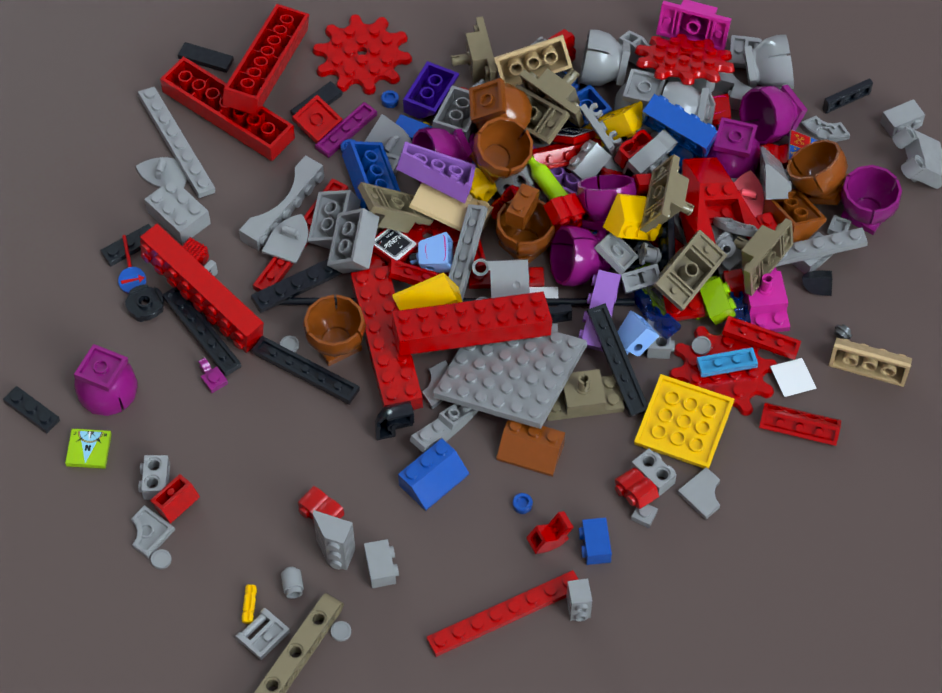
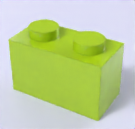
[700,277,737,325]

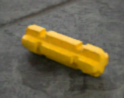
[242,584,257,624]

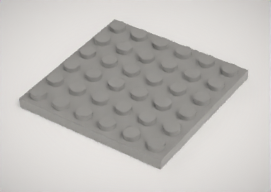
[433,330,587,429]

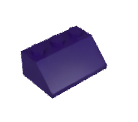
[403,61,459,119]

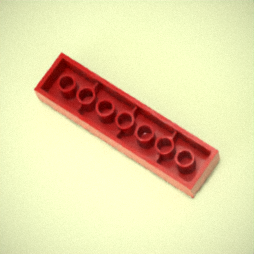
[223,4,309,116]
[160,56,295,161]
[140,223,264,353]
[351,265,423,410]
[392,291,552,356]

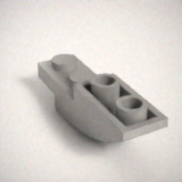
[410,404,478,453]

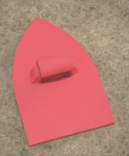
[734,170,764,218]

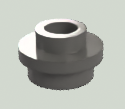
[834,324,852,339]

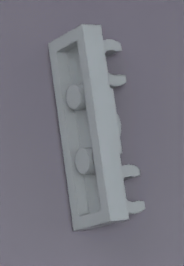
[580,103,622,155]

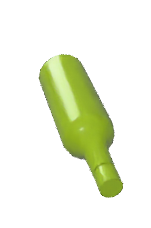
[528,156,568,200]

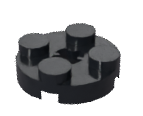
[125,285,164,322]

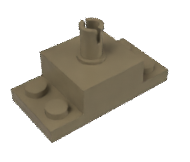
[451,16,498,83]
[520,68,585,129]
[515,84,570,145]
[640,154,694,233]
[357,182,434,235]
[734,218,793,296]
[653,230,727,311]
[547,369,625,421]

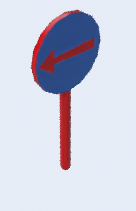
[118,235,146,293]

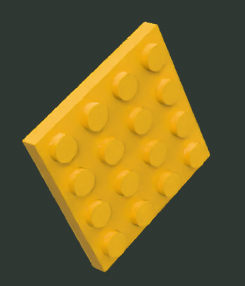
[634,374,735,469]

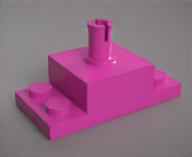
[656,0,732,50]
[743,267,790,332]

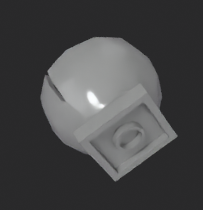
[579,29,630,86]
[744,35,794,89]
[614,68,666,134]
[662,81,716,124]

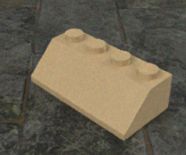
[494,35,573,86]
[409,182,494,231]
[829,337,912,387]

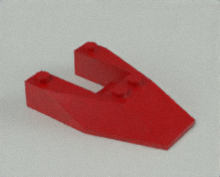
[679,157,761,244]

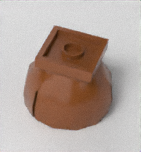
[469,78,532,129]
[469,117,533,185]
[786,139,848,205]
[496,199,555,264]
[303,295,366,366]

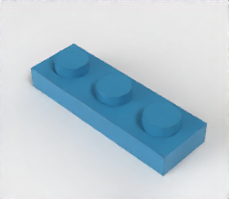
[696,347,758,377]

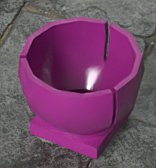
[739,85,808,144]
[706,117,760,178]
[412,127,473,184]
[841,165,902,235]
[577,174,637,233]
[550,225,611,286]
[74,344,138,416]

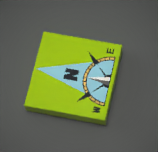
[65,429,112,469]

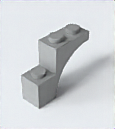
[714,61,752,110]

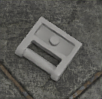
[729,35,762,69]
[235,608,290,660]

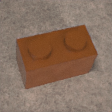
[506,183,539,230]

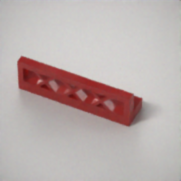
[532,138,602,169]
[759,403,842,446]

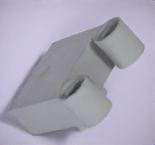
[892,125,942,189]
[623,129,678,177]
[472,258,530,300]

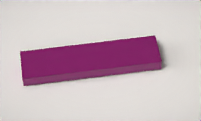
[315,102,377,158]

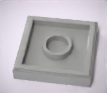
[594,233,639,275]

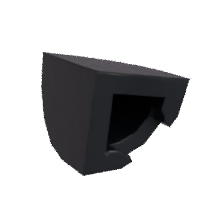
[802,270,833,296]

